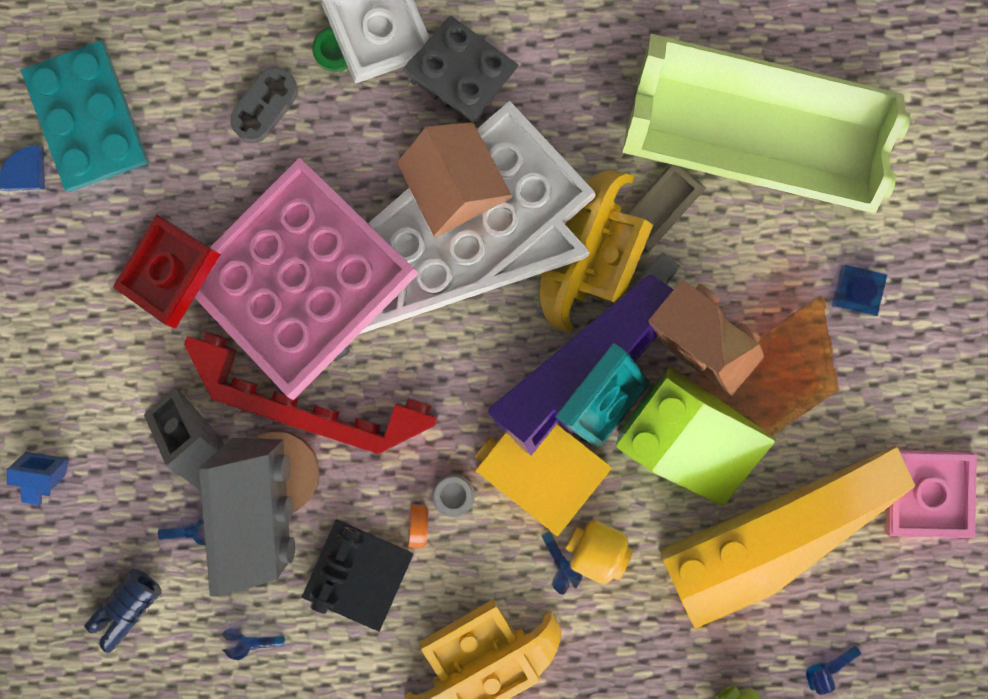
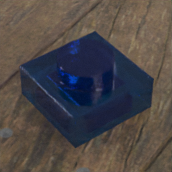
[832,265,887,317]

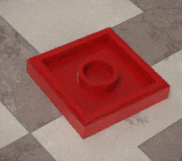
[112,214,221,329]

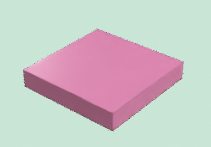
[885,450,977,538]

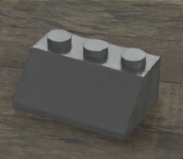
[199,438,295,597]

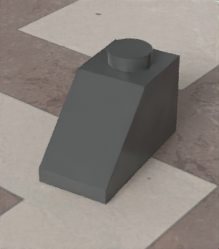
[144,387,224,490]

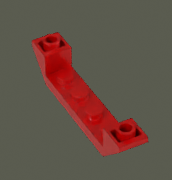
[184,331,438,454]

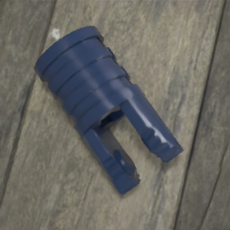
[84,569,162,654]

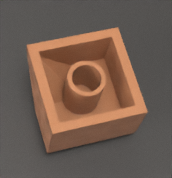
[648,279,764,396]

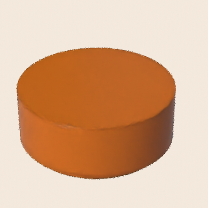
[408,504,428,548]

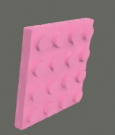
[195,157,419,400]

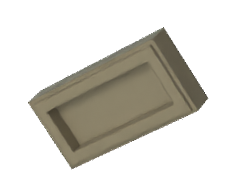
[626,164,706,252]

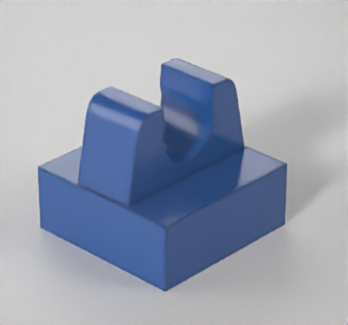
[7,452,68,506]

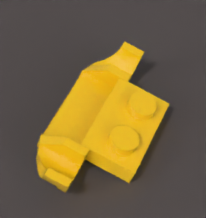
[538,170,653,334]
[404,599,562,699]

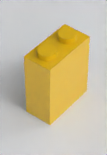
[474,424,612,536]

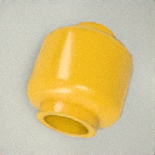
[565,520,633,584]

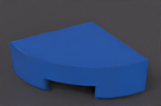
[0,145,45,191]

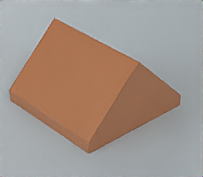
[397,122,513,238]

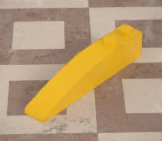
[659,446,915,629]

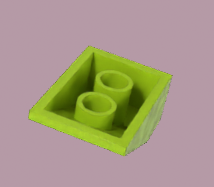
[615,365,776,506]

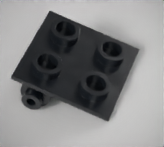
[301,519,414,632]

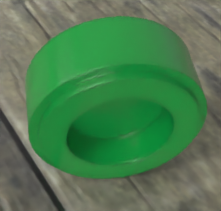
[312,27,348,72]

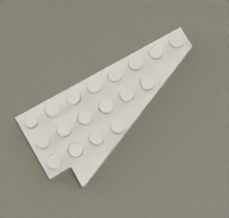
[358,101,596,335]

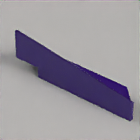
[488,275,674,456]

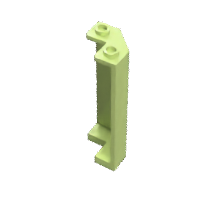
[622,34,910,213]

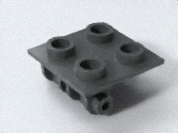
[402,15,519,124]

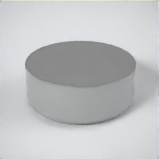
[432,473,475,517]

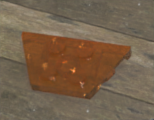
[695,295,839,436]

